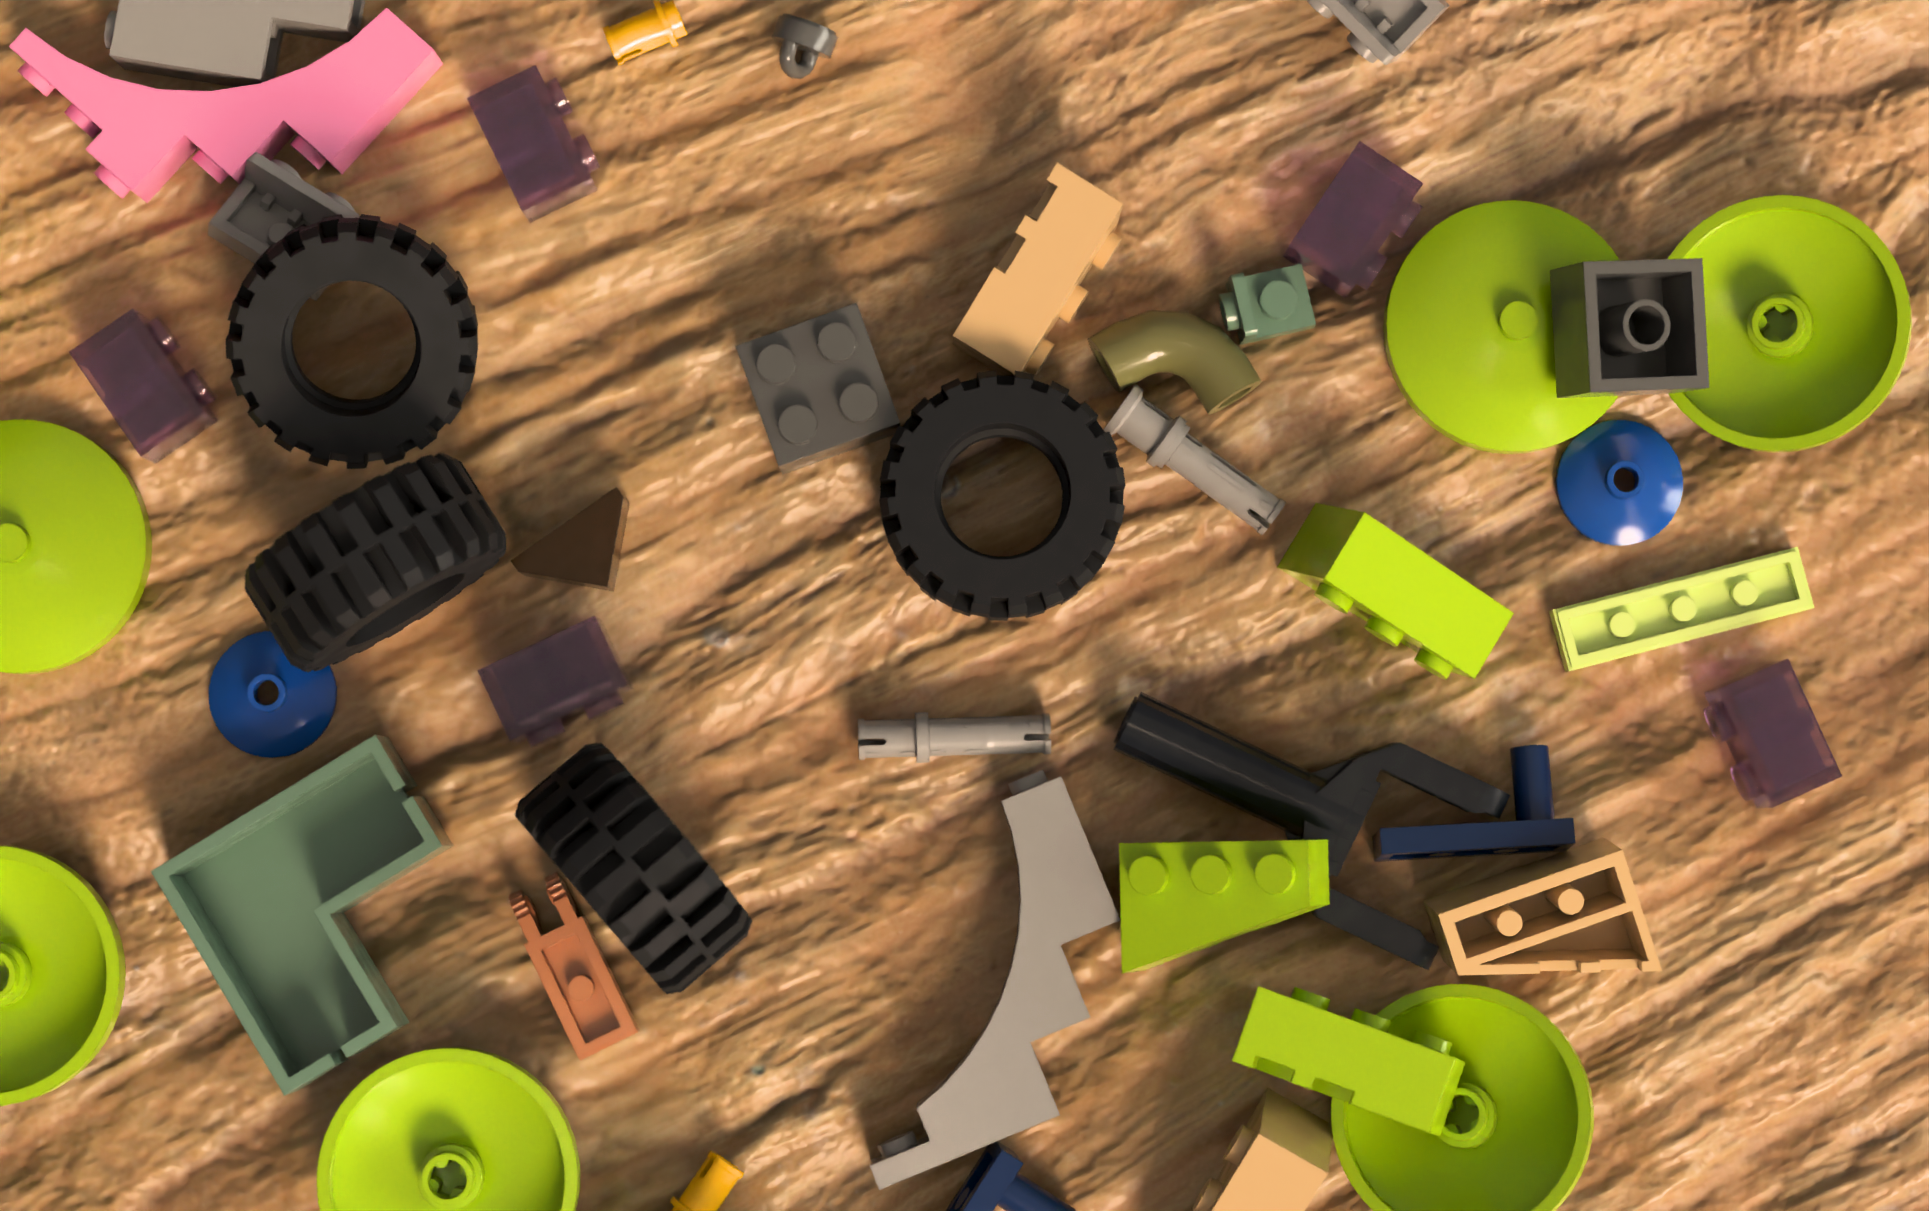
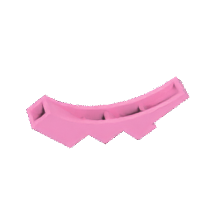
[9,8,443,203]

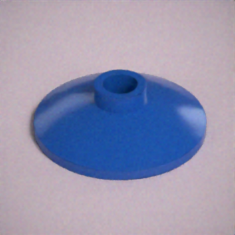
[1556,420,1683,546]
[208,631,337,758]

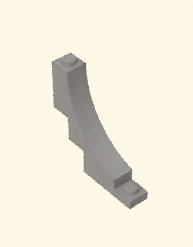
[104,0,365,87]
[870,770,1120,1190]

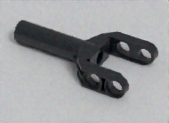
[1113,692,1510,970]

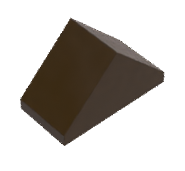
[511,487,630,591]

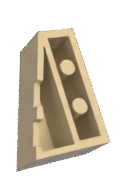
[953,162,1123,377]
[1423,837,1662,975]
[1192,1088,1333,1211]

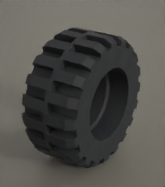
[225,214,478,469]
[879,370,1125,621]
[245,453,506,672]
[514,743,752,994]

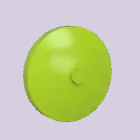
[1668,195,1912,452]
[1383,200,1620,454]
[0,419,152,674]
[0,845,126,1106]
[1331,984,1594,1211]
[317,1047,580,1211]

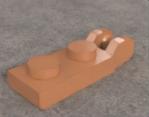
[508,872,640,1060]

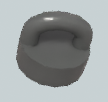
[772,14,838,79]

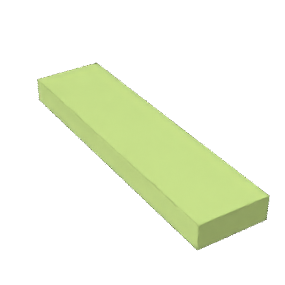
[1549,547,1814,672]

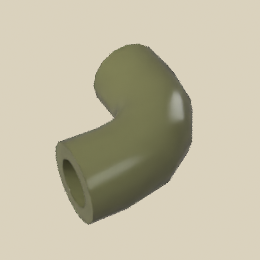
[1088,310,1262,415]

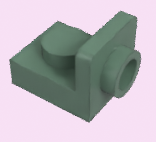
[1219,264,1316,345]

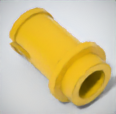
[603,0,688,65]
[670,1150,745,1211]

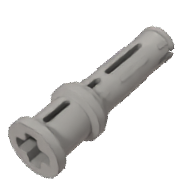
[1103,385,1286,535]

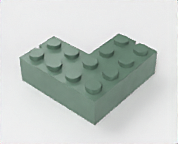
[151,735,454,1096]

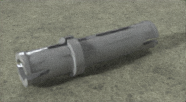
[858,712,1051,763]

